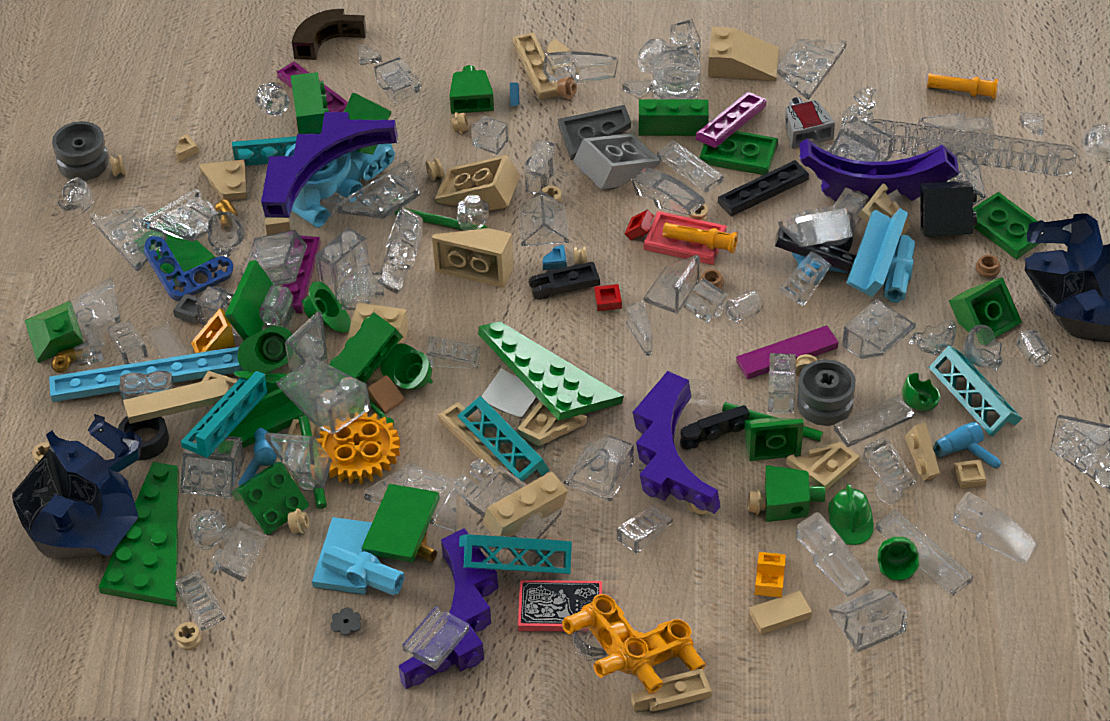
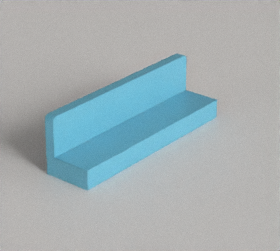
[847,208,908,297]

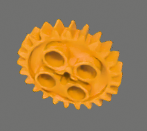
[315,411,401,484]

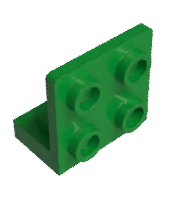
[344,93,391,155]
[231,462,309,535]

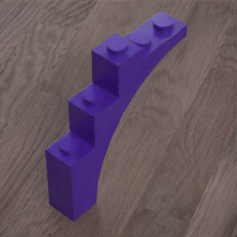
[261,112,398,218]
[799,139,959,203]
[632,371,721,514]
[398,528,498,689]

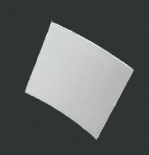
[481,368,536,417]

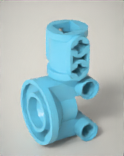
[285,144,395,228]

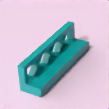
[232,136,297,166]
[929,345,1022,436]
[181,371,267,458]
[457,396,550,483]
[459,534,572,574]

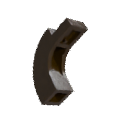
[292,9,367,60]

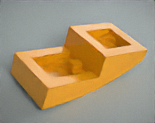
[754,552,786,598]

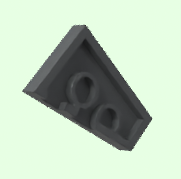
[558,105,631,160]

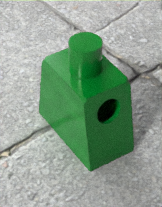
[449,65,494,114]
[765,465,825,522]

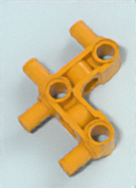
[562,594,706,694]

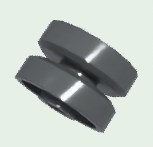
[52,121,109,180]
[797,359,856,426]

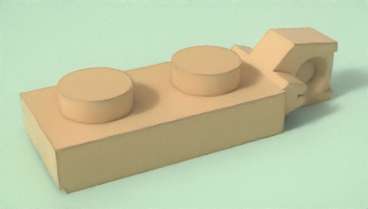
[631,668,712,712]

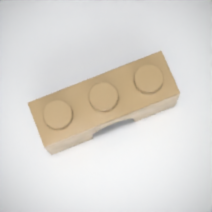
[483,471,568,537]

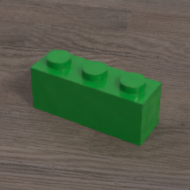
[291,72,328,134]
[639,99,709,136]
[326,312,403,393]

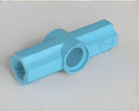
[884,235,915,303]
[321,545,405,596]

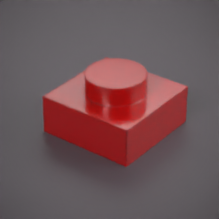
[624,209,654,240]
[594,284,622,311]

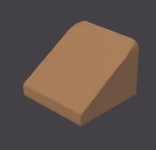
[368,375,405,414]

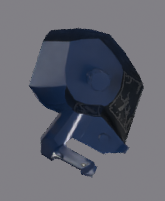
[1024,213,1110,342]
[12,413,142,559]

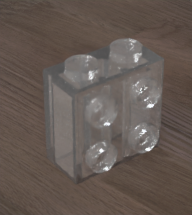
[315,227,371,300]
[242,229,307,286]

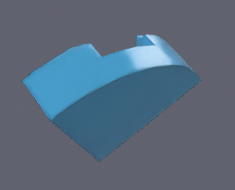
[510,82,520,106]
[542,245,567,270]

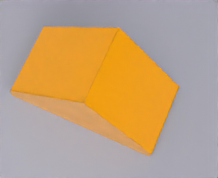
[191,308,235,353]

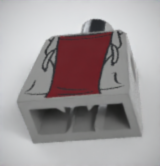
[785,97,835,149]

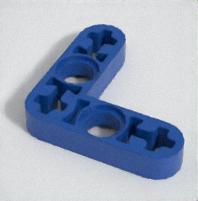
[144,236,234,301]

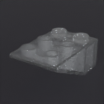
[276,358,371,435]
[1050,415,1110,490]

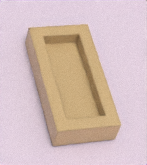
[749,591,812,635]

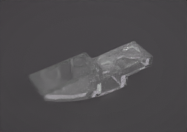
[376,206,423,294]

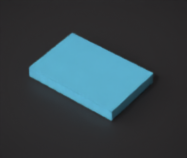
[312,517,377,595]

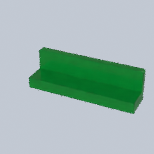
[216,380,315,458]

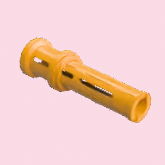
[927,73,999,100]
[663,222,738,254]

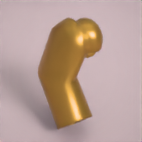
[52,346,85,373]

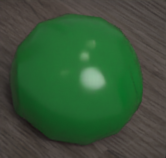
[901,373,941,411]
[877,537,919,581]

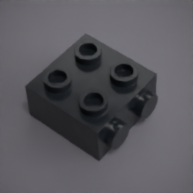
[920,181,977,237]

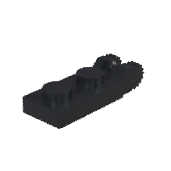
[528,262,600,300]
[680,405,750,450]

